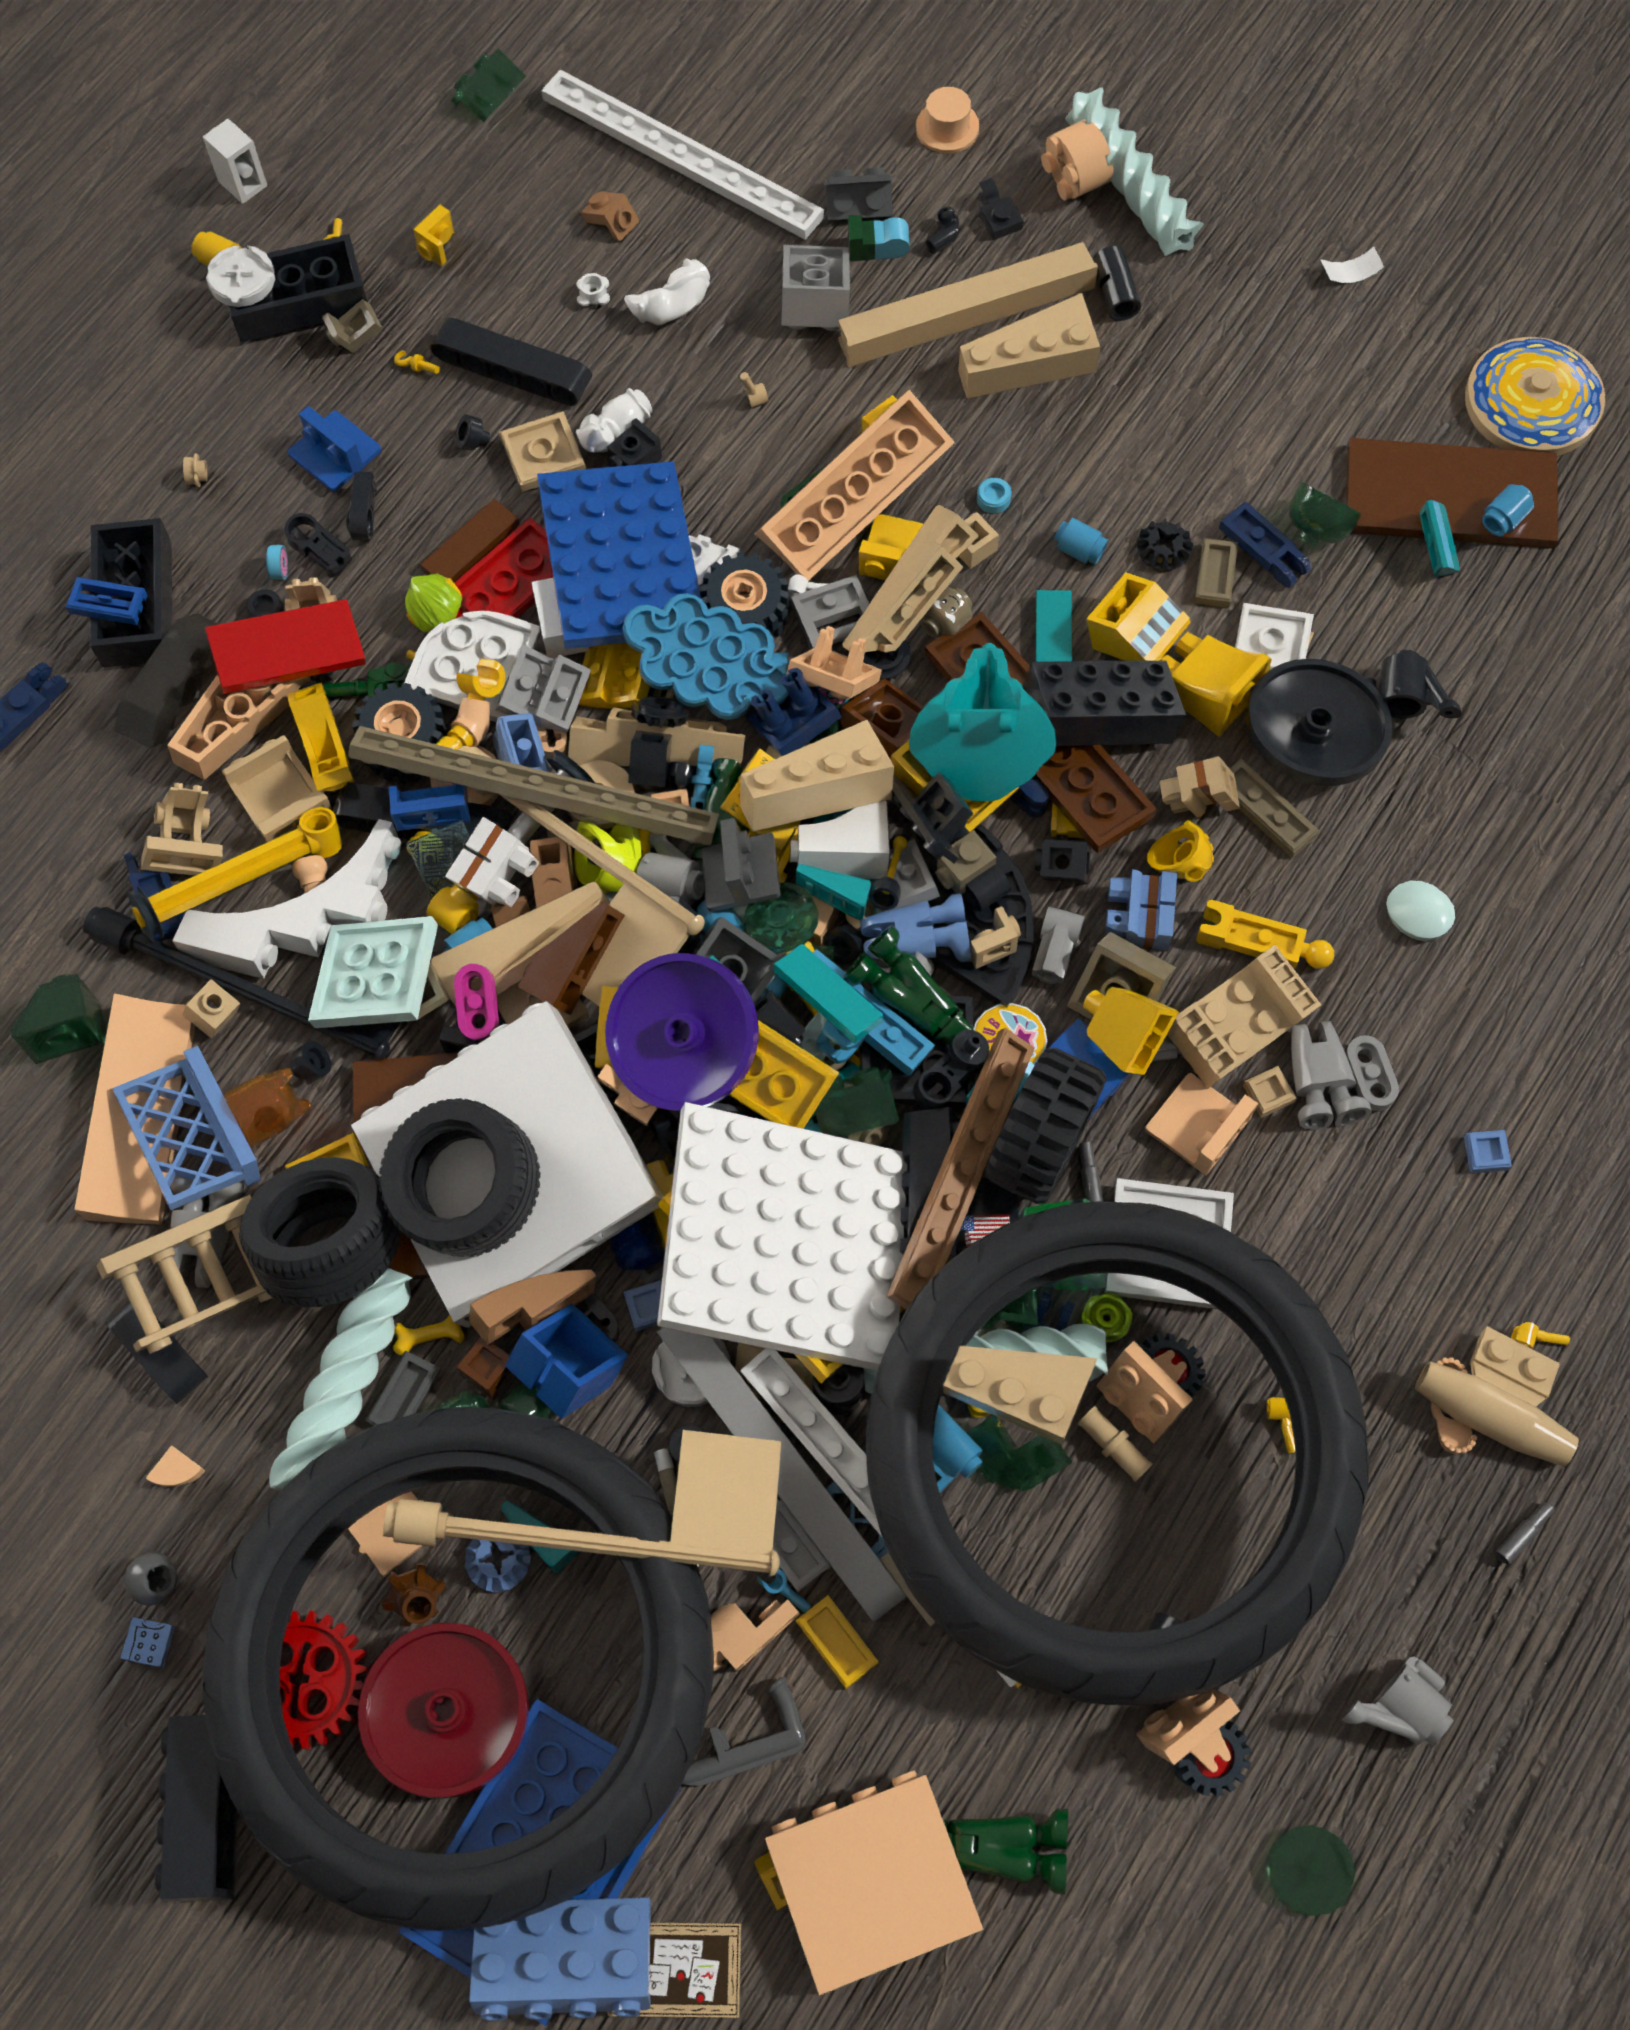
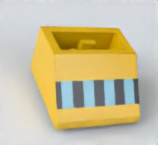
[1086,572,1191,661]

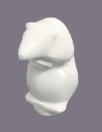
[624,258,710,325]
[576,388,652,453]

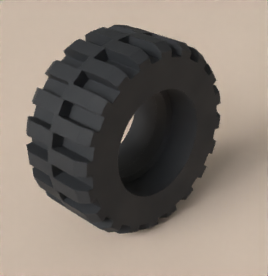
[985,1048,1107,1204]

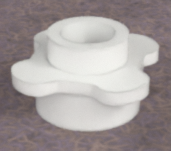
[576,273,610,306]

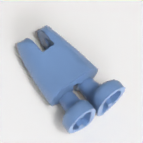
[860,893,971,962]

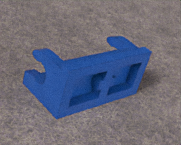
[389,783,470,831]

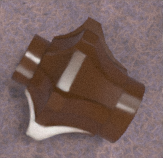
[381,1562,446,1627]

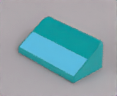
[1419,500,1460,577]

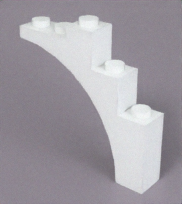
[172,819,401,979]

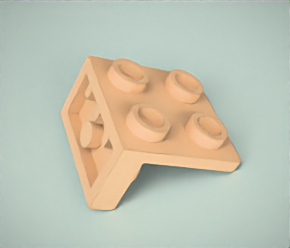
[1145,1073,1258,1176]

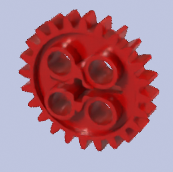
[280,1610,370,1751]

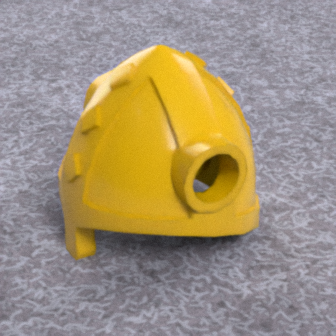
[1147,820,1214,882]

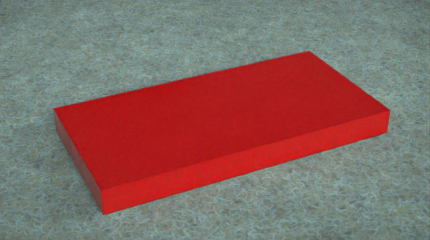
[454,517,553,618]
[205,599,366,694]

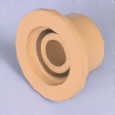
[916,87,979,153]

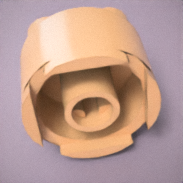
[1041,119,1113,201]

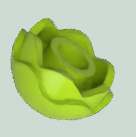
[1082,1293,1132,1342]

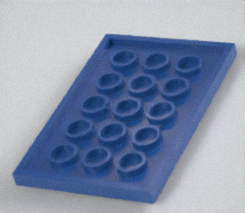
[537,461,701,649]
[398,1699,681,2026]

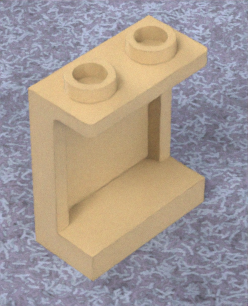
[222,735,333,843]

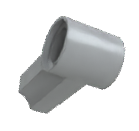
[1032,906,1085,984]

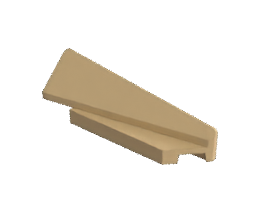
[842,505,979,652]
[568,708,745,766]
[431,882,611,1006]

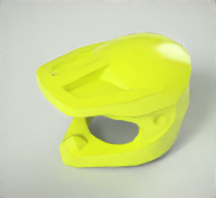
[574,820,642,895]

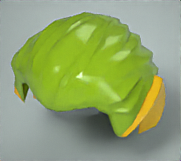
[405,573,462,632]

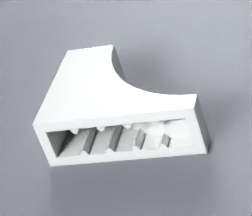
[790,801,889,879]

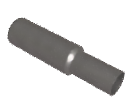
[1079,1142,1103,1202]
[1494,1501,1555,1565]

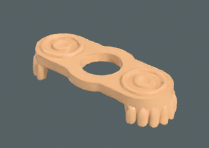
[1431,1357,1477,1455]

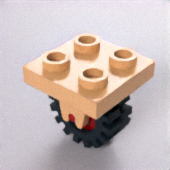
[1096,1333,1206,1444]
[1136,1689,1251,1797]

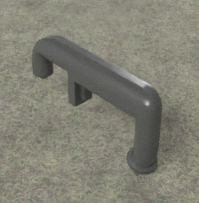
[682,1676,806,1786]

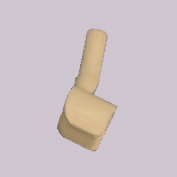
[740,372,768,407]

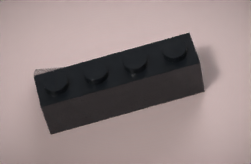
[900,1107,971,1264]

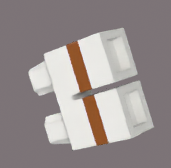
[445,817,539,907]

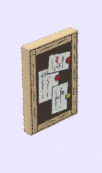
[607,1923,741,2018]

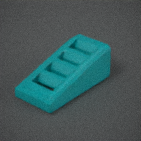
[795,864,871,921]
[500,1500,581,1573]

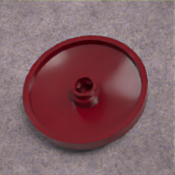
[358,1623,529,1799]

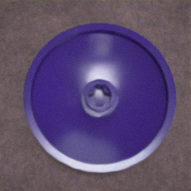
[605,953,759,1111]

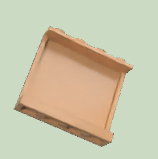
[765,1770,984,1995]

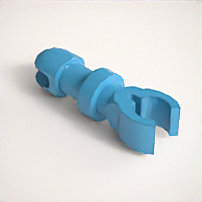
[690,745,714,810]

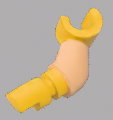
[436,658,505,750]

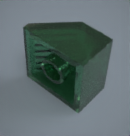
[10,974,107,1064]

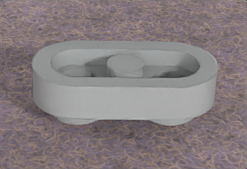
[1345,1035,1399,1111]

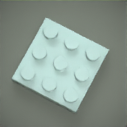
[308,916,438,1028]

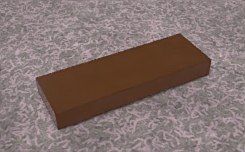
[420,499,520,582]

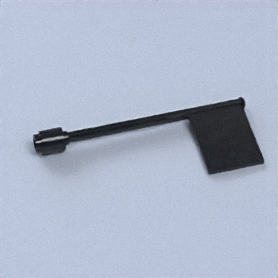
[83,906,439,1061]

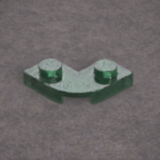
[966,1415,1072,1492]

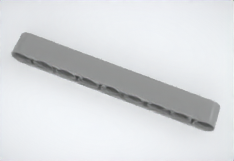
[657,1327,907,1622]

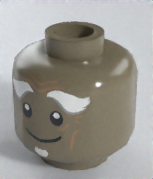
[921,587,972,638]

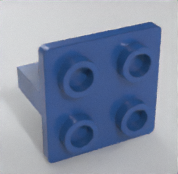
[287,406,382,492]

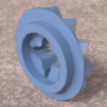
[465,1539,530,1592]

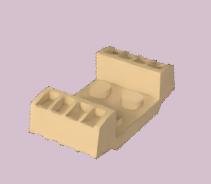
[1167,945,1321,1089]

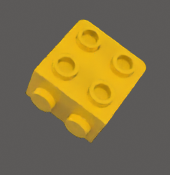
[859,514,924,580]

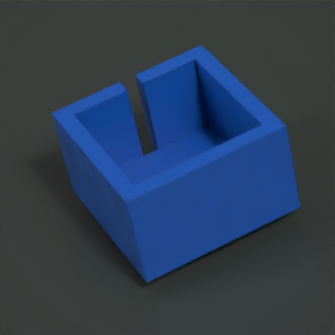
[505,1304,629,1419]

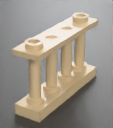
[96,1195,273,1354]

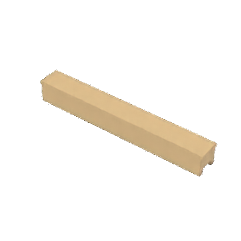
[838,242,1098,367]

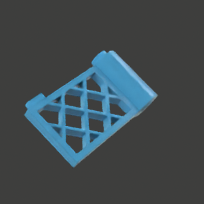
[826,1405,983,1563]

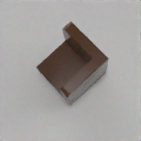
[457,1337,510,1400]

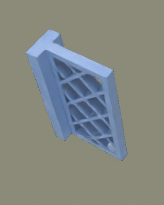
[113,1046,261,1210]

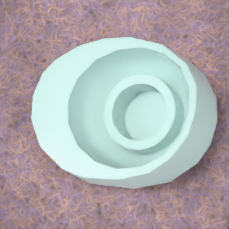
[1386,881,1455,942]

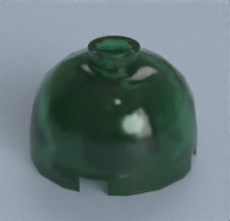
[1289,482,1363,547]

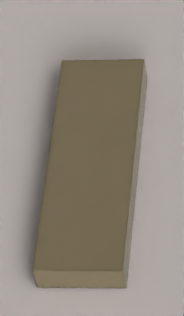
[1230,759,1320,858]

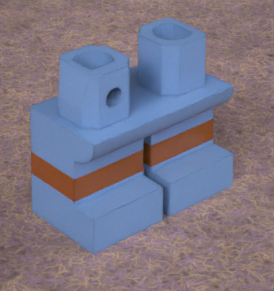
[1105,869,1177,951]

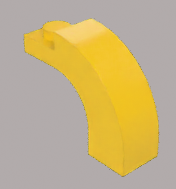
[287,683,355,792]

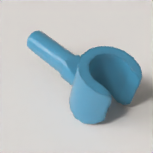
[757,1569,811,1613]

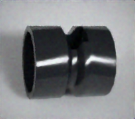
[812,1364,865,1415]

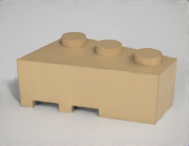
[943,1346,1097,1445]

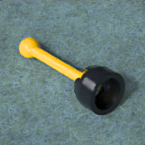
[869,836,907,910]

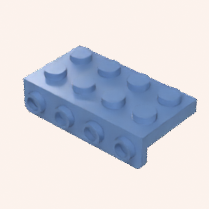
[469,1898,651,2021]

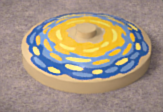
[1465,337,1605,456]

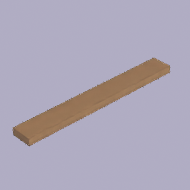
[886,1028,1035,1310]

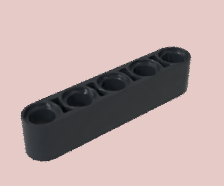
[430,318,592,406]
[333,782,512,850]

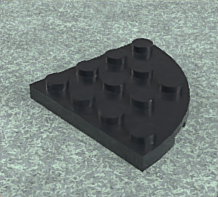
[928,824,1034,1007]

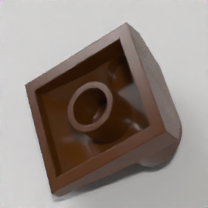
[839,678,924,758]

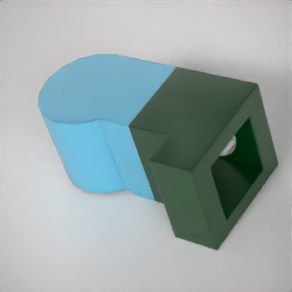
[848,215,910,261]

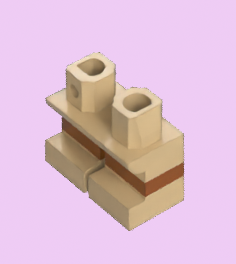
[1160,756,1240,818]

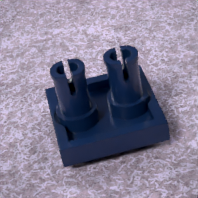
[746,668,842,756]

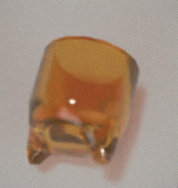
[223,1068,311,1147]

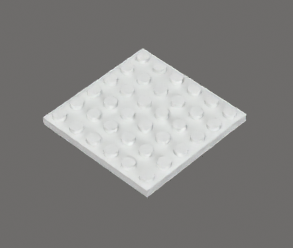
[657,1102,907,1371]

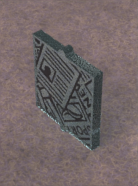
[406,819,480,899]

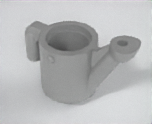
[637,832,705,907]
[1341,1657,1454,1746]

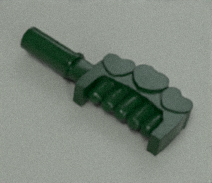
[324,662,411,698]

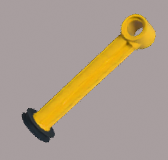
[127,807,342,942]

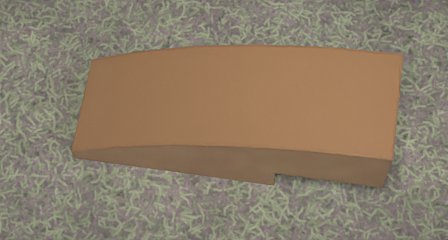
[469,1270,596,1345]

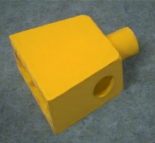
[1083,987,1179,1075]

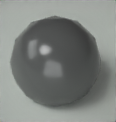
[123,1552,178,1606]

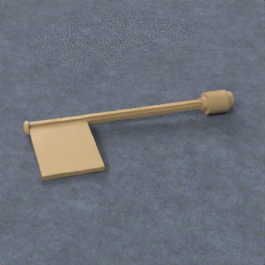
[458,746,705,1007]
[383,1430,781,1576]

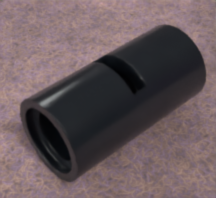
[1092,246,1141,321]

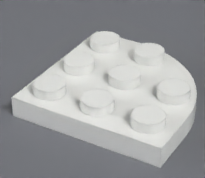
[404,611,541,722]

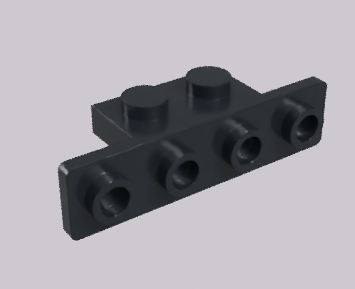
[892,772,974,864]

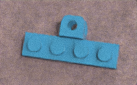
[814,949,935,1077]

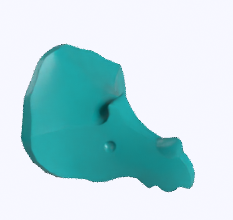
[909,643,1056,801]

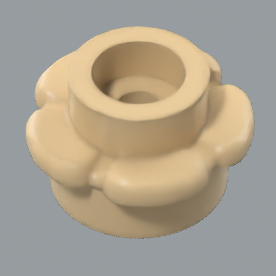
[183,453,208,488]

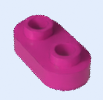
[454,963,499,1041]

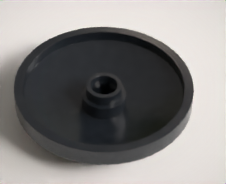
[1246,659,1393,786]

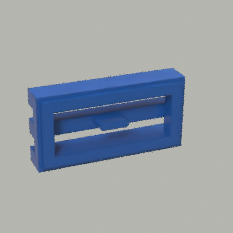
[66,577,148,625]

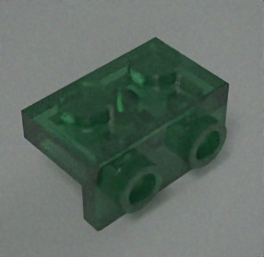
[451,48,527,122]
[815,1067,899,1137]

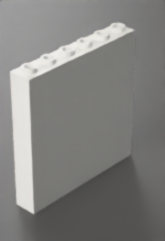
[351,1001,664,1328]

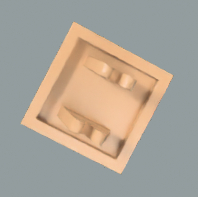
[787,626,882,699]

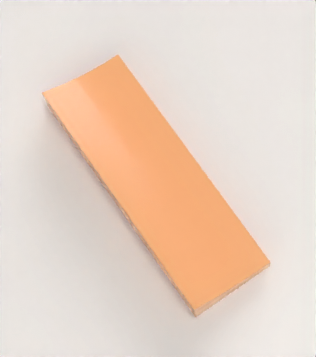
[754,390,955,581]
[75,993,195,1225]

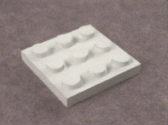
[1105,1178,1234,1309]

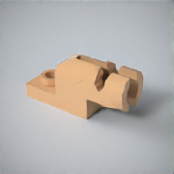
[711,1599,800,1672]

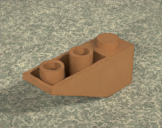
[530,837,578,908]

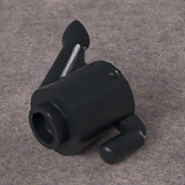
[1366,650,1462,719]

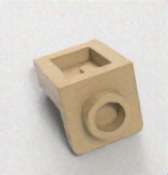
[970,906,1021,969]

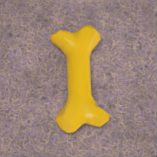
[393,1315,465,1356]

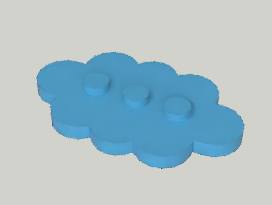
[623,593,791,720]

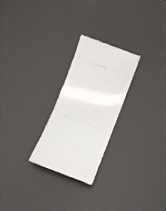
[1320,247,1384,283]

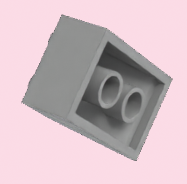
[781,245,850,331]

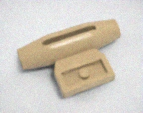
[1415,1326,1579,1467]

